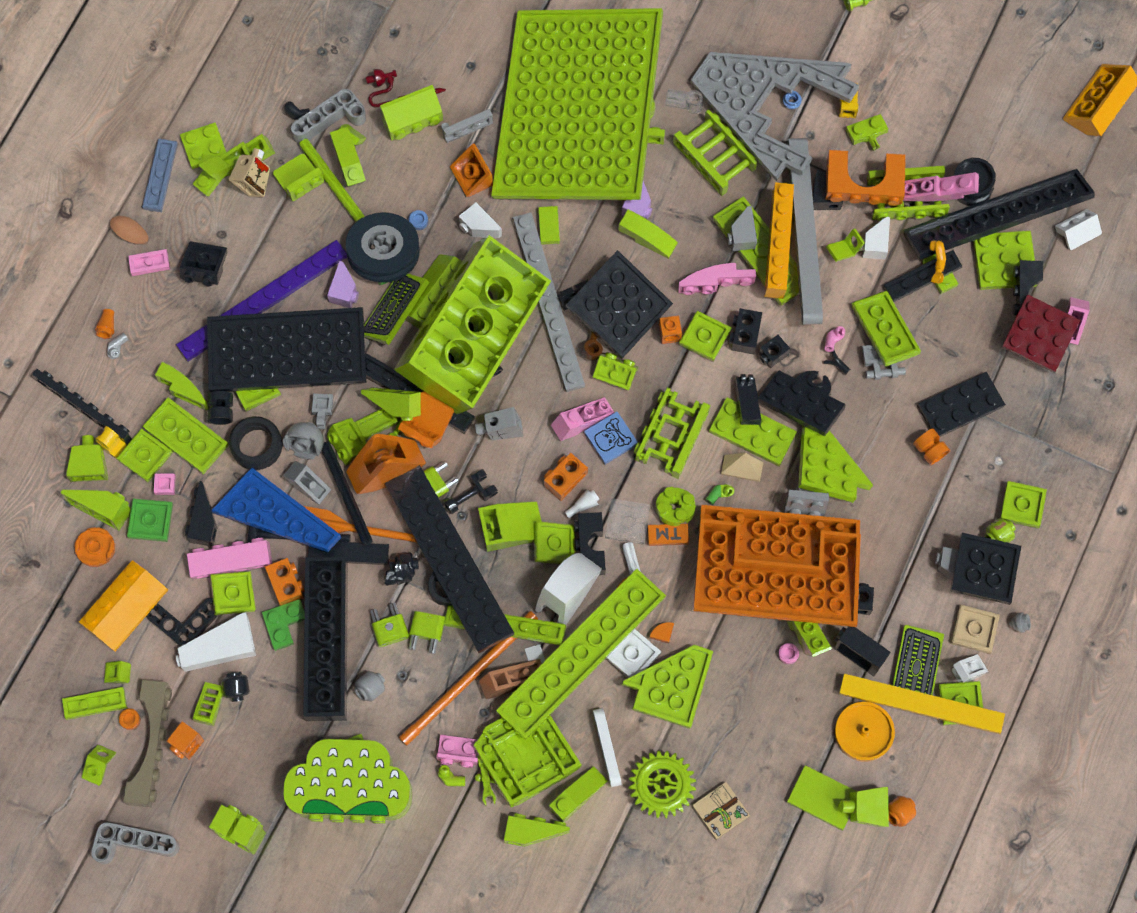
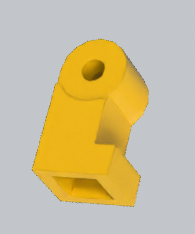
[839,83,858,118]
[95,426,127,459]

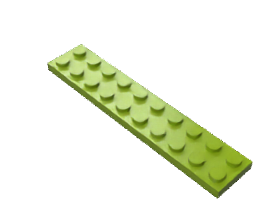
[496,569,666,740]

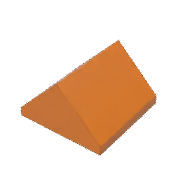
[450,144,493,197]

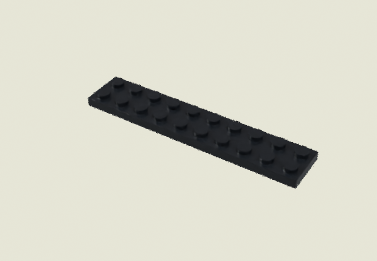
[904,169,1095,259]
[385,465,514,653]

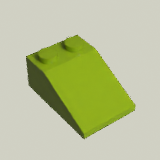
[61,489,131,531]

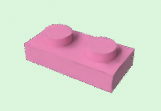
[128,249,170,276]

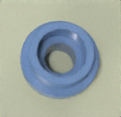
[783,91,802,109]

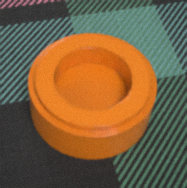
[119,709,141,730]

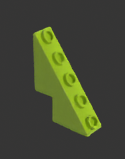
[786,620,832,657]

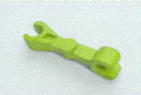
[478,756,496,806]

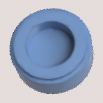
[409,210,428,230]

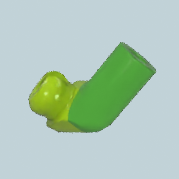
[705,484,734,505]

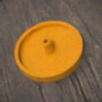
[835,702,895,762]

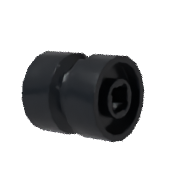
[207,391,233,425]

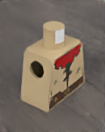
[229,148,270,197]

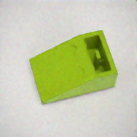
[478,502,542,552]

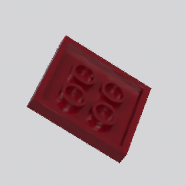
[1001,294,1080,373]

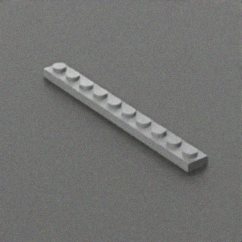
[513,213,585,392]

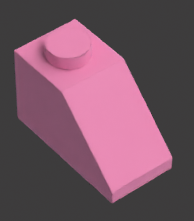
[1065,297,1090,345]

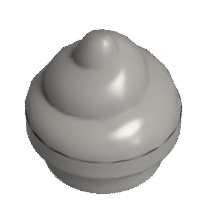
[1009,612,1031,633]

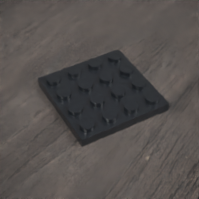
[565,250,673,359]

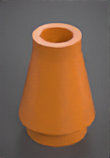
[95,309,115,339]

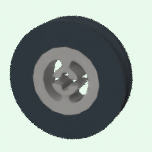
[346,212,420,282]

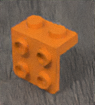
[398,392,454,448]

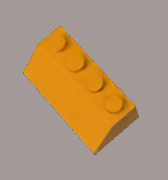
[1063,64,1137,136]
[79,560,168,652]

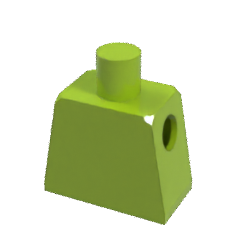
[67,435,108,482]
[839,787,889,827]

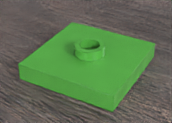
[127,499,173,542]

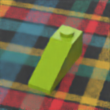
[330,127,366,187]
[361,387,421,421]
[549,766,608,823]

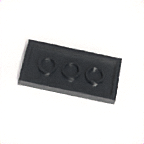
[917,372,1006,437]

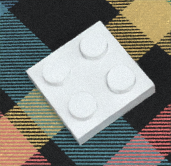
[606,629,661,678]

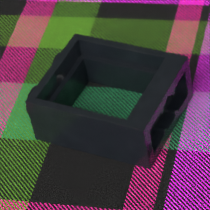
[834,626,891,676]

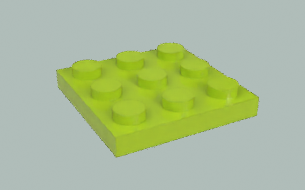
[973,231,1038,290]

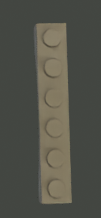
[123,680,172,808]

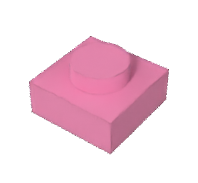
[154,474,176,495]

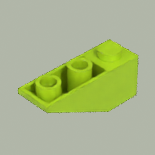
[504,814,570,847]

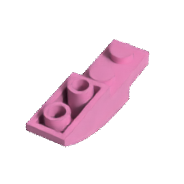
[903,172,979,201]
[678,263,756,295]

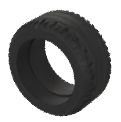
[229,416,283,470]

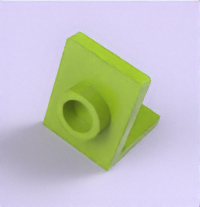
[826,228,865,262]
[82,745,116,786]

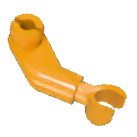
[930,240,946,284]

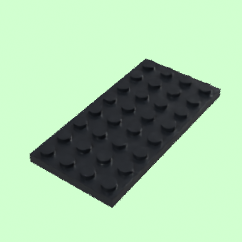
[207,307,367,392]

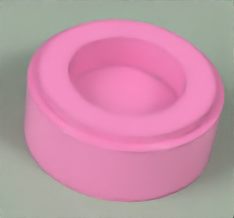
[778,643,799,664]

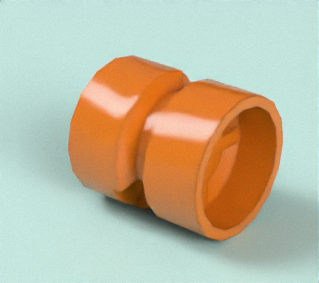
[913,428,950,466]

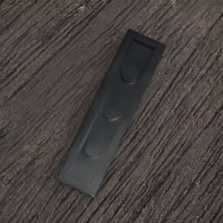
[884,250,962,302]
[308,542,389,565]

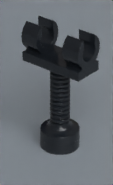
[443,469,498,514]

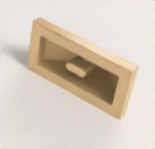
[721,453,763,482]

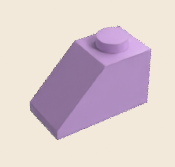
[622,181,652,219]
[327,261,359,308]

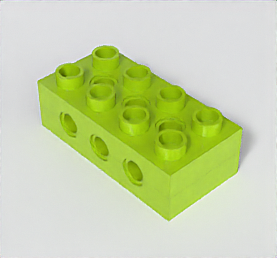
[394,235,551,414]

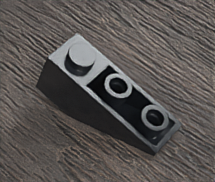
[185,481,218,546]

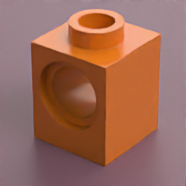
[659,315,682,344]

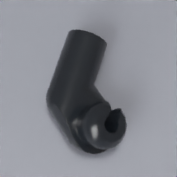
[284,101,310,120]

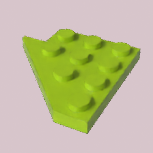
[798,425,873,503]
[621,645,713,729]

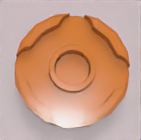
[75,527,116,567]

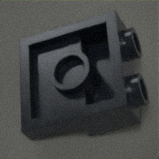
[179,241,228,286]

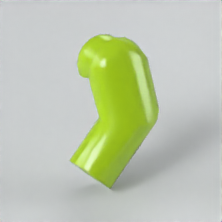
[438,765,465,786]

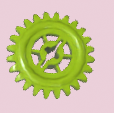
[629,750,696,819]

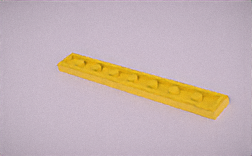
[839,674,1005,734]

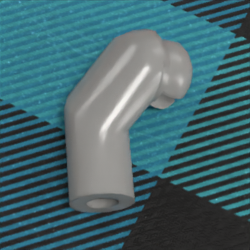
[107,332,129,359]

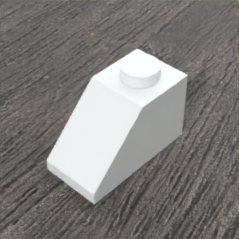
[459,202,502,238]
[860,217,890,260]

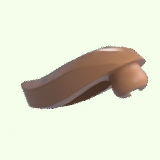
[110,216,149,245]

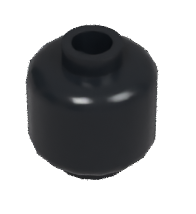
[221,671,250,702]

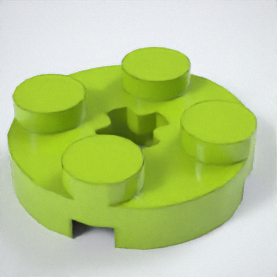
[656,487,696,526]

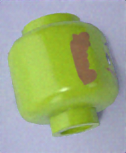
[985,518,1016,543]

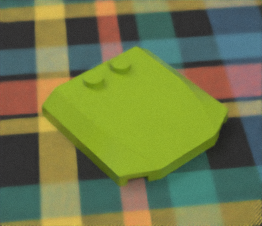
[473,715,582,808]

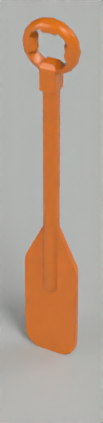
[303,506,417,543]

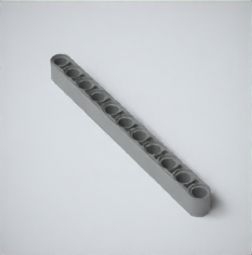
[787,138,823,325]

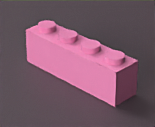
[187,538,273,579]

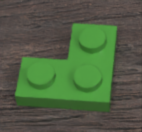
[262,599,305,651]

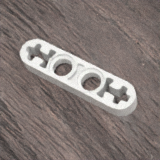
[593,708,622,788]

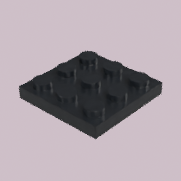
[950,533,1021,605]

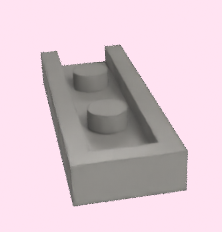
[441,109,493,143]

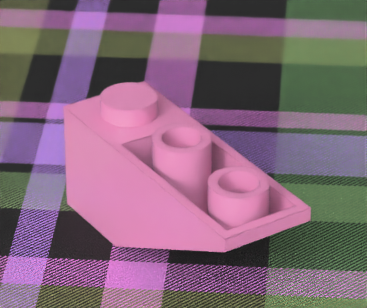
[551,397,614,441]

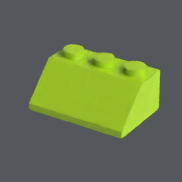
[380,85,443,141]

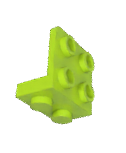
[273,154,324,202]

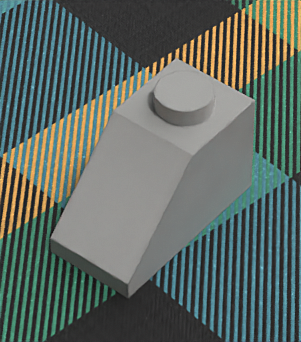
[727,206,757,251]
[283,461,331,505]

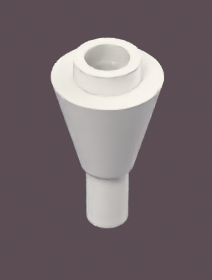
[565,489,599,518]

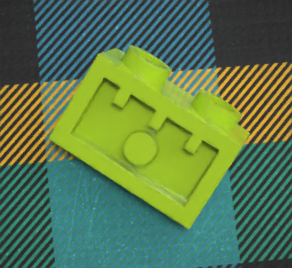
[593,352,639,390]
[327,418,367,466]

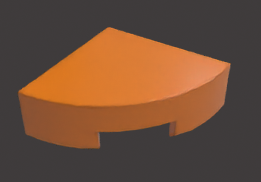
[650,622,674,644]

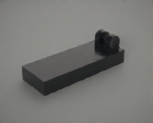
[734,374,761,425]

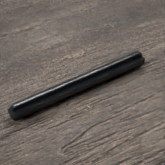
[322,441,373,546]

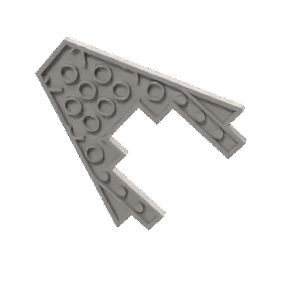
[691,52,859,181]

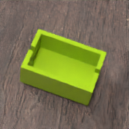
[209,804,266,855]

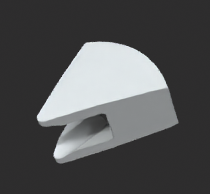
[535,553,602,625]

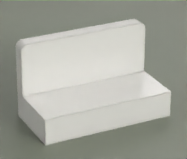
[1055,209,1102,250]

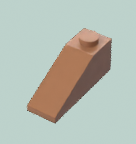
[479,659,542,700]

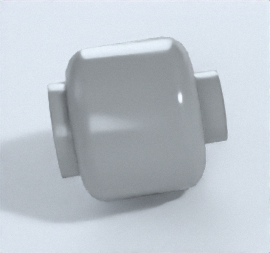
[354,671,385,702]

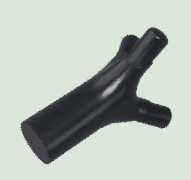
[824,350,851,375]

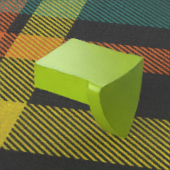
[339,124,366,145]

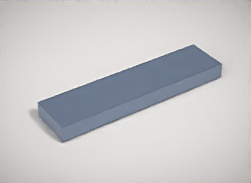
[142,139,178,212]

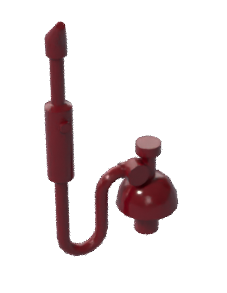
[366,69,446,107]

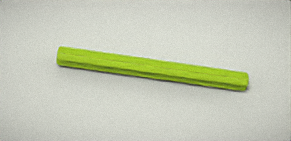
[299,138,365,222]

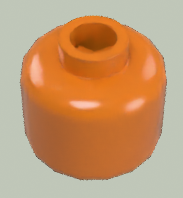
[888,796,916,827]

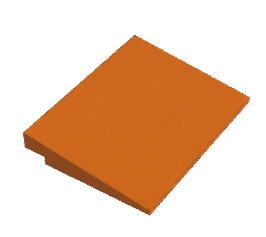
[693,505,861,627]

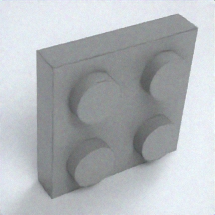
[784,490,829,516]

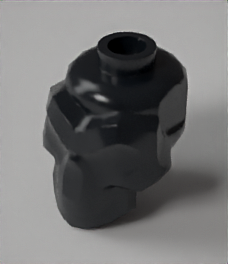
[384,552,419,586]

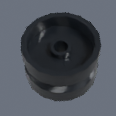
[954,157,996,206]

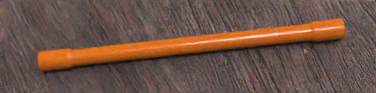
[399,611,538,746]

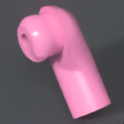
[824,326,845,352]

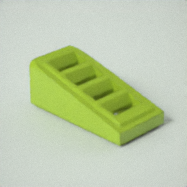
[193,682,223,726]

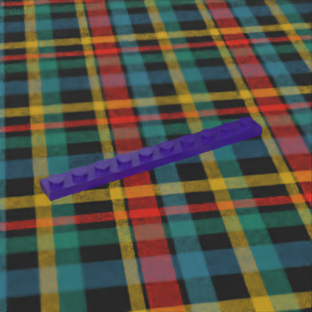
[176,240,347,362]

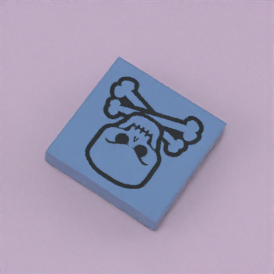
[584,412,638,465]

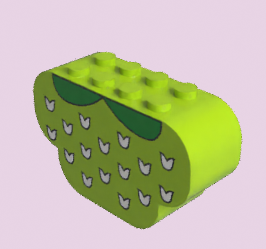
[284,739,412,824]

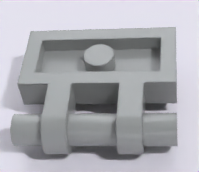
[862,345,906,380]

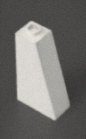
[176,613,256,672]

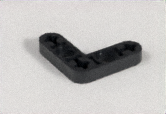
[146,598,218,647]

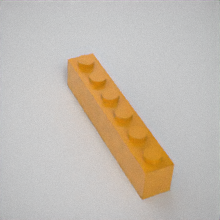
[764,182,794,299]

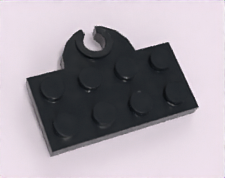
[758,370,846,437]

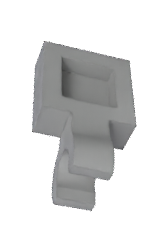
[312,394,334,429]

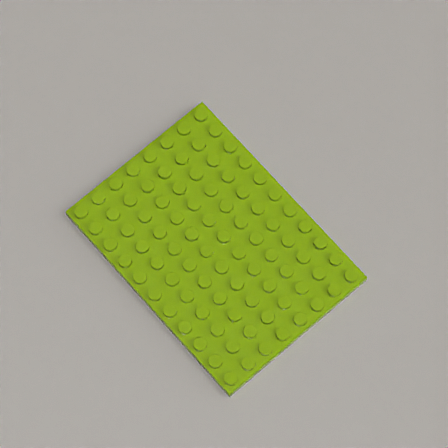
[491,8,663,200]

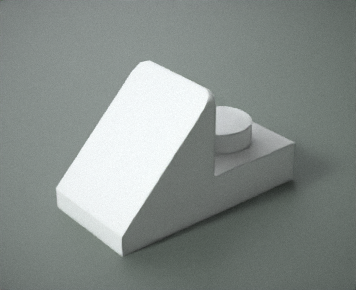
[951,654,989,683]

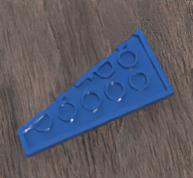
[212,468,341,552]

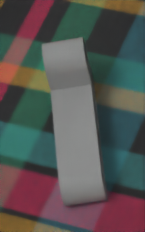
[291,89,366,143]
[91,823,180,864]

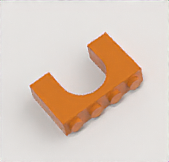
[826,150,906,206]

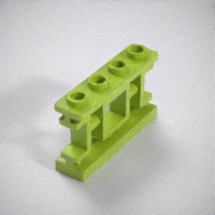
[634,387,711,479]

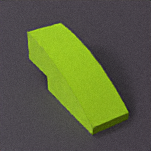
[220,134,275,177]
[619,209,678,259]
[155,362,209,411]

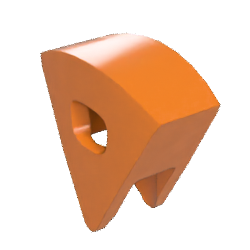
[346,434,426,494]

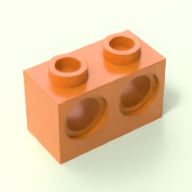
[544,453,588,501]
[265,558,305,606]
[167,721,205,760]

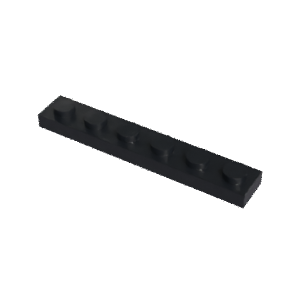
[32,369,132,445]

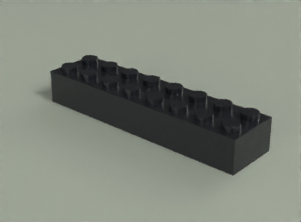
[303,556,348,721]

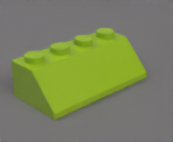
[405,254,462,329]

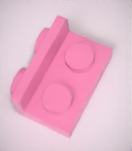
[436,735,478,768]

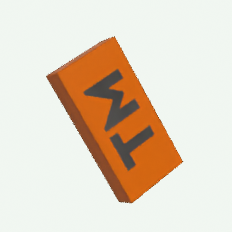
[648,524,689,546]

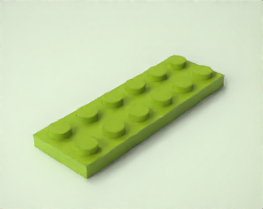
[713,196,799,306]

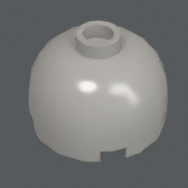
[283,422,324,460]

